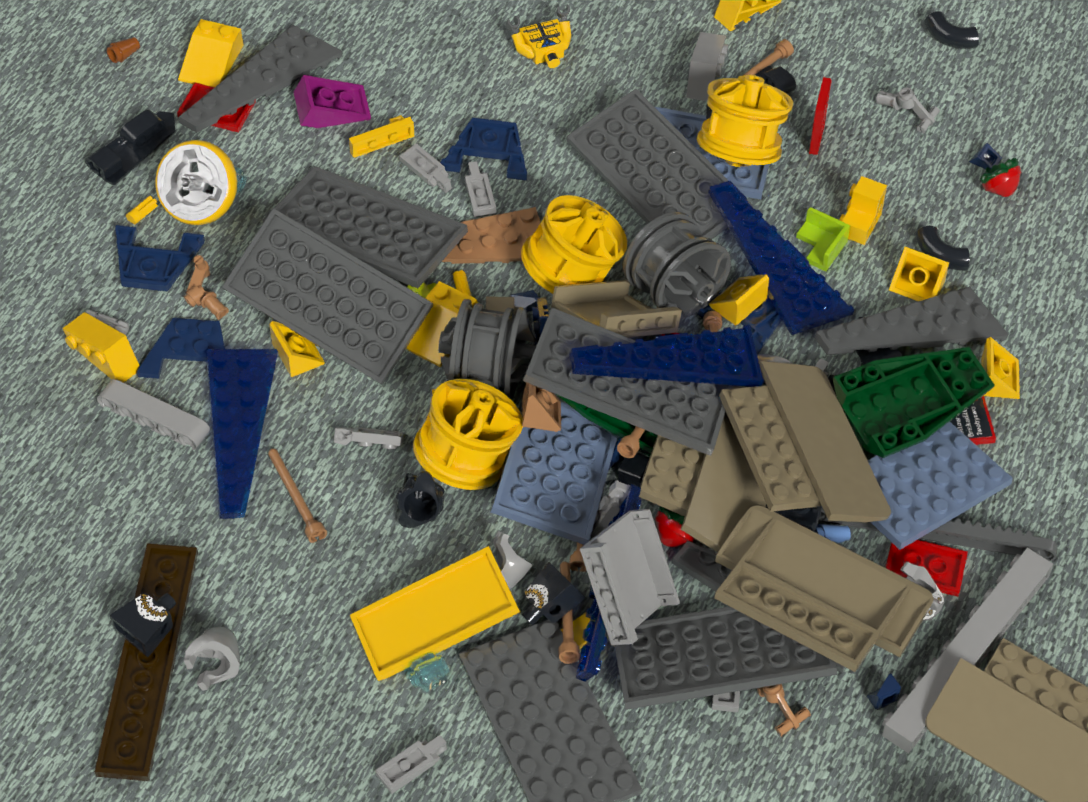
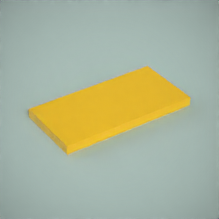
[350,546,520,681]

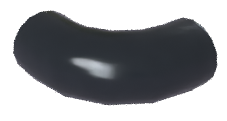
[924,11,979,49]
[916,226,970,271]

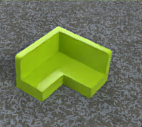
[796,207,850,272]

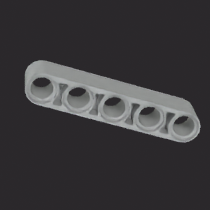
[97,379,210,450]

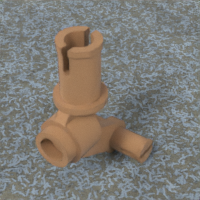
[183,255,229,320]
[756,684,811,737]

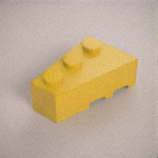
[714,0,782,31]
[62,312,140,383]

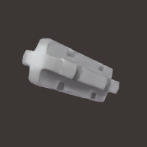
[86,310,129,335]

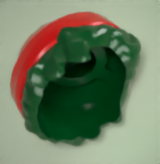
[980,158,1022,197]
[654,506,695,547]

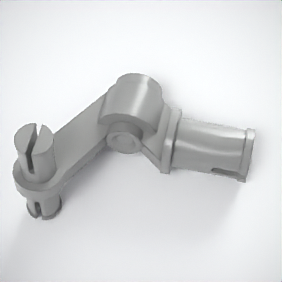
[876,87,940,134]

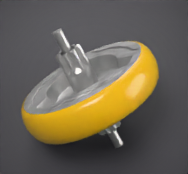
[155,140,237,225]

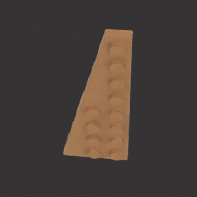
[442,207,541,264]

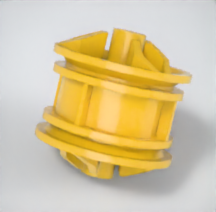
[697,75,793,167]
[521,195,627,294]
[413,379,523,490]

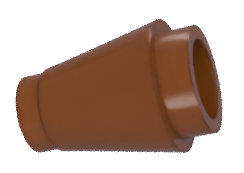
[107,37,140,63]

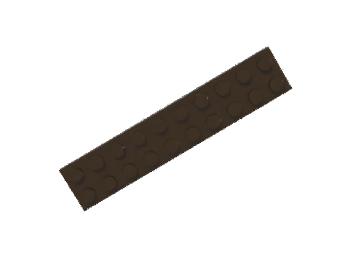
[94,543,198,781]

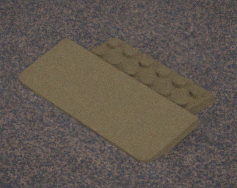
[719,361,891,523]
[637,378,766,552]
[715,506,934,672]
[925,638,1088,802]

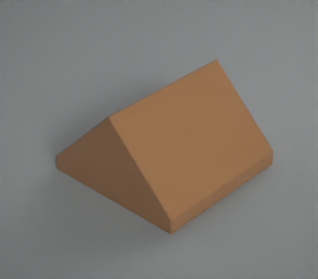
[522,382,561,432]

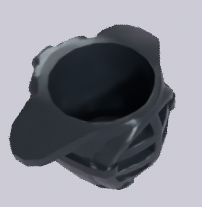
[396,471,444,528]

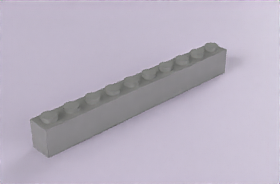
[882,548,1053,754]

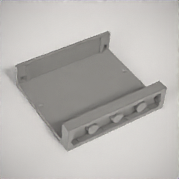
[580,509,680,645]

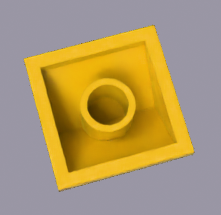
[889,246,949,301]
[709,274,769,326]
[269,321,325,377]
[981,337,1020,399]

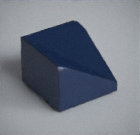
[867,673,901,710]

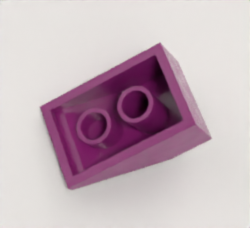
[293,75,371,128]

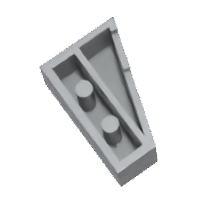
[686,32,729,101]

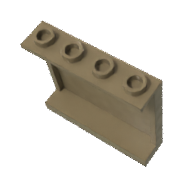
[551,280,682,338]

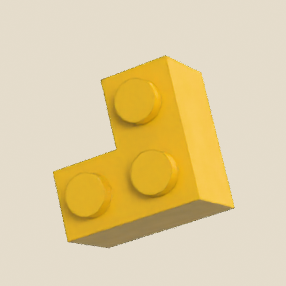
[839,176,887,245]

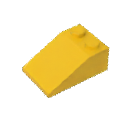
[178,19,243,87]
[406,281,478,367]

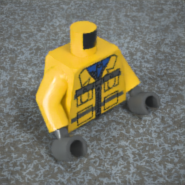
[505,4,571,68]

